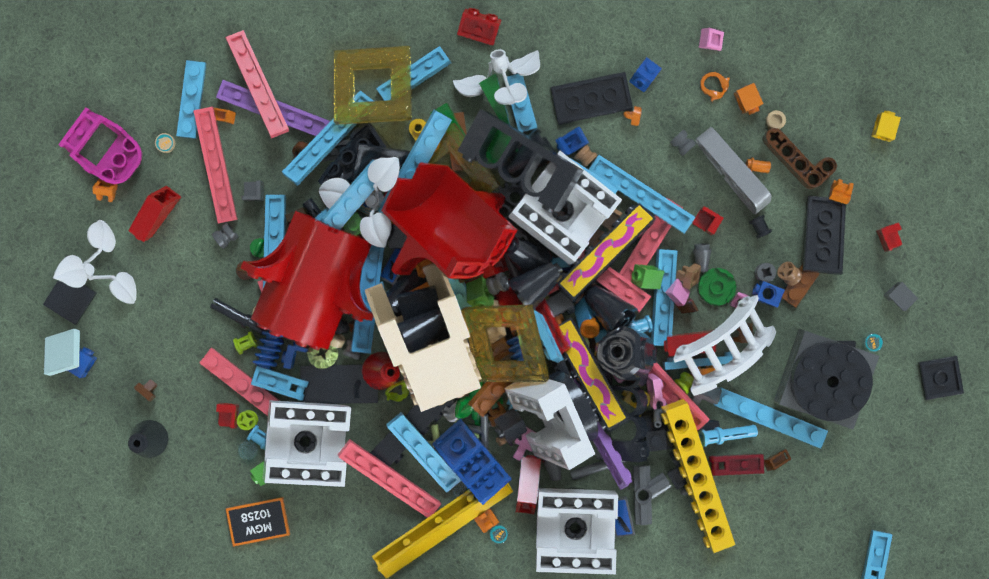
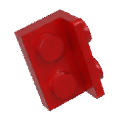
[457,8,502,46]

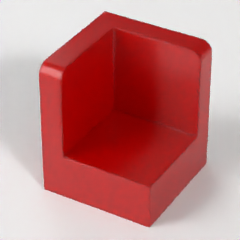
[692,206,724,235]
[876,222,902,252]
[216,403,239,429]

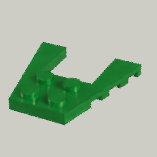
[430,73,518,170]

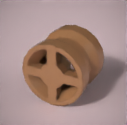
[574,145,598,168]
[777,262,802,286]

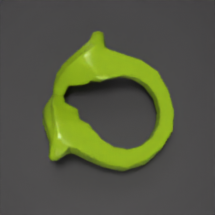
[385,380,409,402]

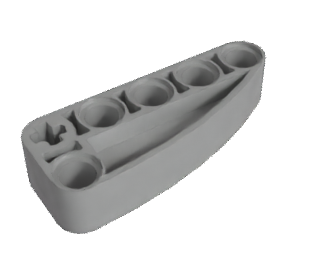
[695,127,772,214]

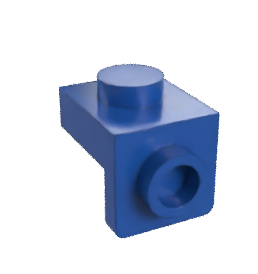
[629,57,662,92]
[555,127,589,156]
[281,342,309,369]

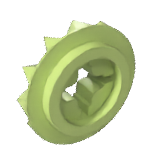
[307,345,338,369]

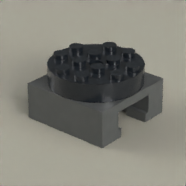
[774,329,879,430]

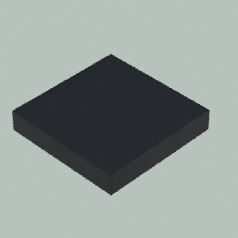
[43,280,97,325]
[918,356,964,400]

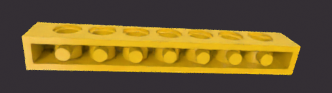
[661,399,735,553]

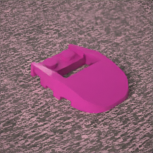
[58,108,142,184]

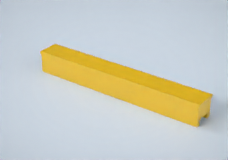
[372,483,513,579]

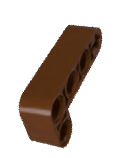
[763,128,837,189]

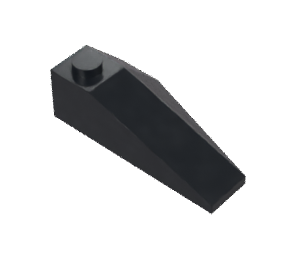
[318,120,391,185]
[641,410,720,451]

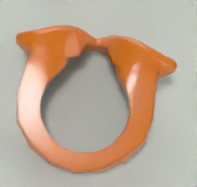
[700,72,730,101]

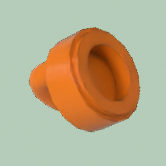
[623,106,642,126]
[580,317,600,338]

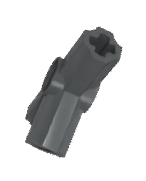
[633,465,671,525]

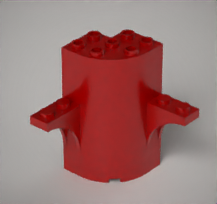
[381,162,517,279]
[241,211,374,350]

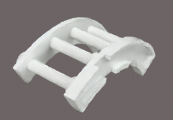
[673,295,776,396]

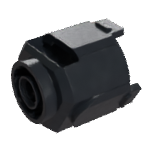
[595,326,657,381]

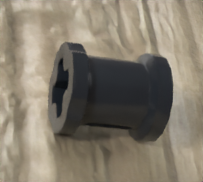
[749,214,772,239]

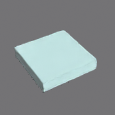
[44,329,80,376]

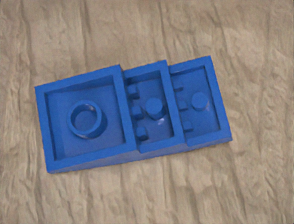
[432,419,512,505]

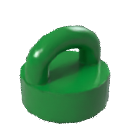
[250,238,264,258]

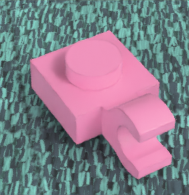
[646,373,666,410]
[513,427,536,461]

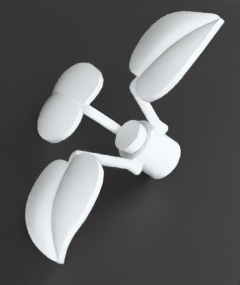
[453,49,540,105]
[319,157,400,248]
[53,220,136,304]

